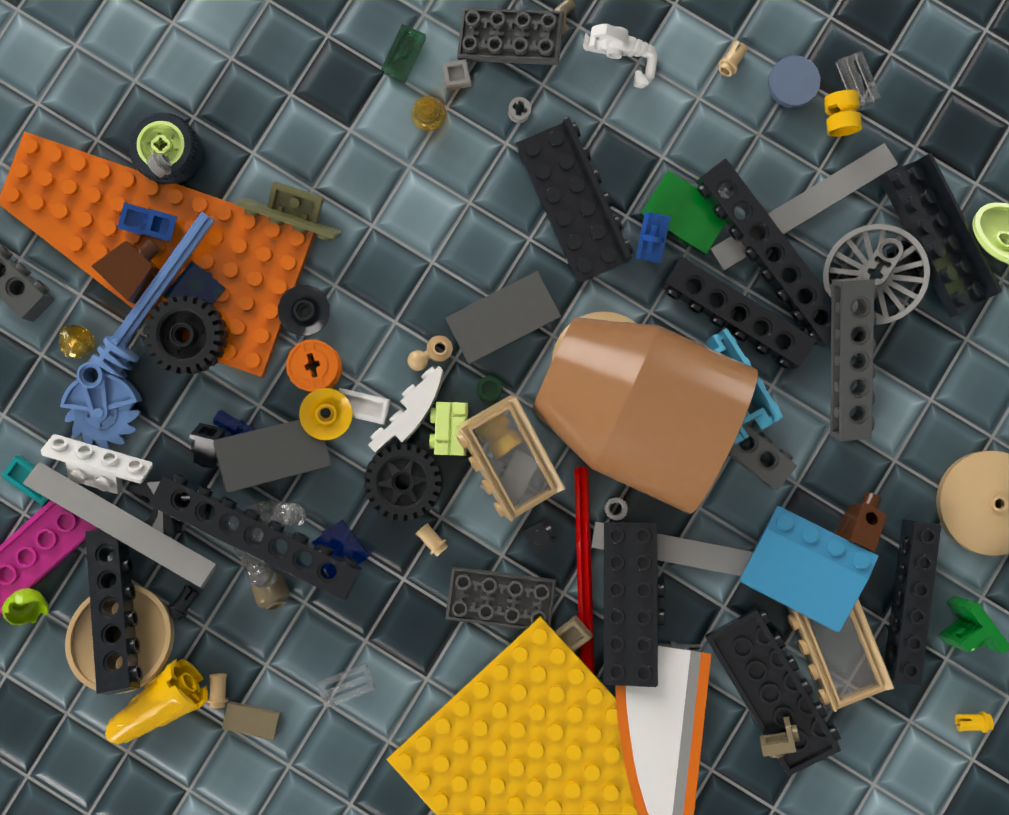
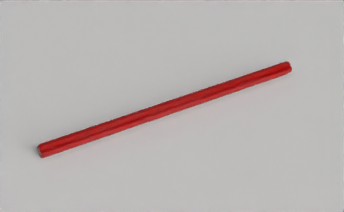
[574,467,595,675]

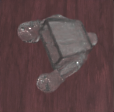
[229,500,306,589]

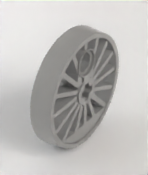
[823,224,930,325]

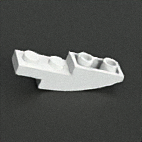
[368,366,444,453]

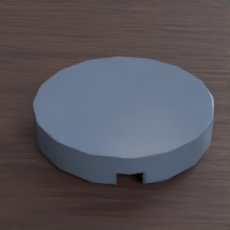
[768,55,821,108]

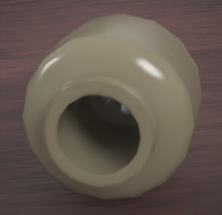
[251,569,290,611]

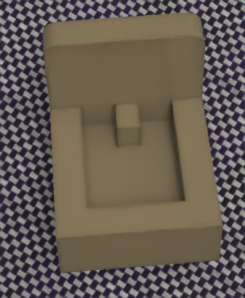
[760,717,800,758]

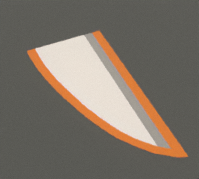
[615,646,711,815]

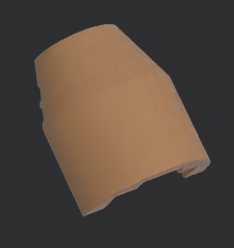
[532,317,758,514]

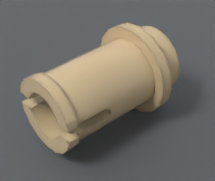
[718,41,748,77]
[415,523,448,557]
[207,673,229,709]

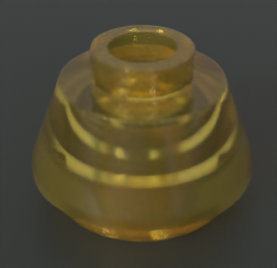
[411,96,446,131]
[58,325,95,358]

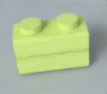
[429,402,468,456]

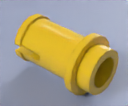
[955,711,994,733]

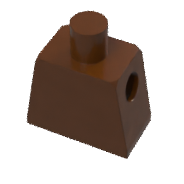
[91,239,161,304]
[835,492,887,553]

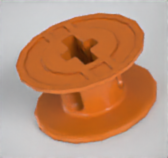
[286,339,342,392]

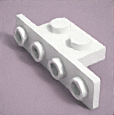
[41,434,153,494]

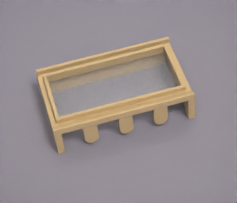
[456,395,565,522]
[787,599,894,712]

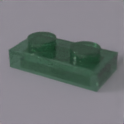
[381,24,426,83]

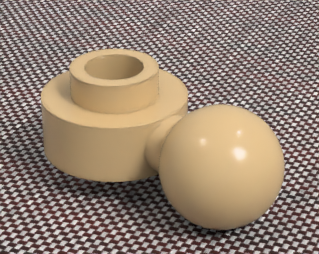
[407,336,453,371]

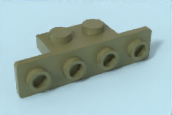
[237,181,342,241]

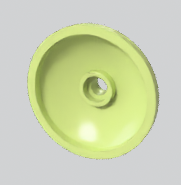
[972,203,1009,264]

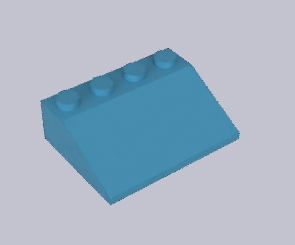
[739,506,879,633]

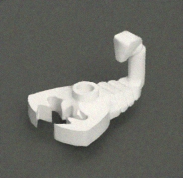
[583,24,658,89]

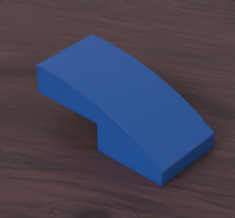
[117,202,177,242]

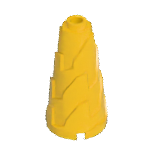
[105,659,208,745]

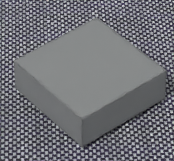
[441,59,471,91]

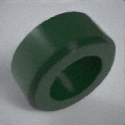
[477,376,503,402]

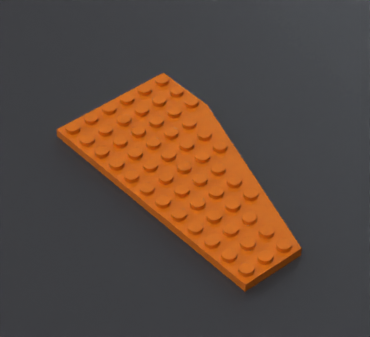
[0,131,316,378]

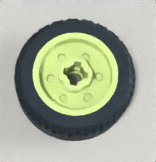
[128,112,203,184]

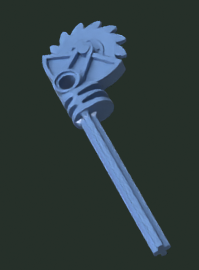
[60,212,215,450]

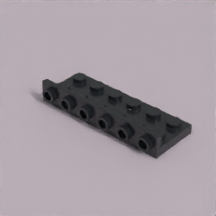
[516,116,633,285]
[878,153,1002,318]
[706,604,842,776]

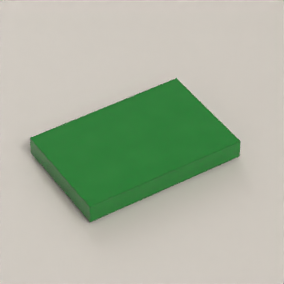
[640,170,726,256]

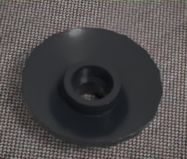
[278,285,330,336]

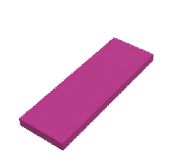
[0,500,99,618]

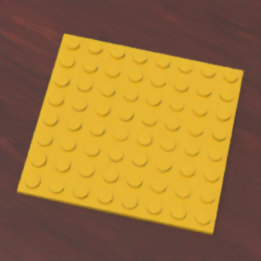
[386,616,638,815]

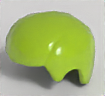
[2,588,49,625]

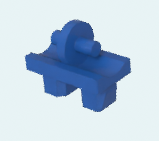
[635,211,671,263]

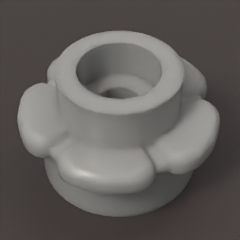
[146,152,172,178]

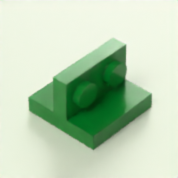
[938,596,1009,654]

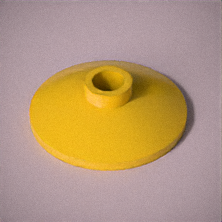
[299,388,353,440]

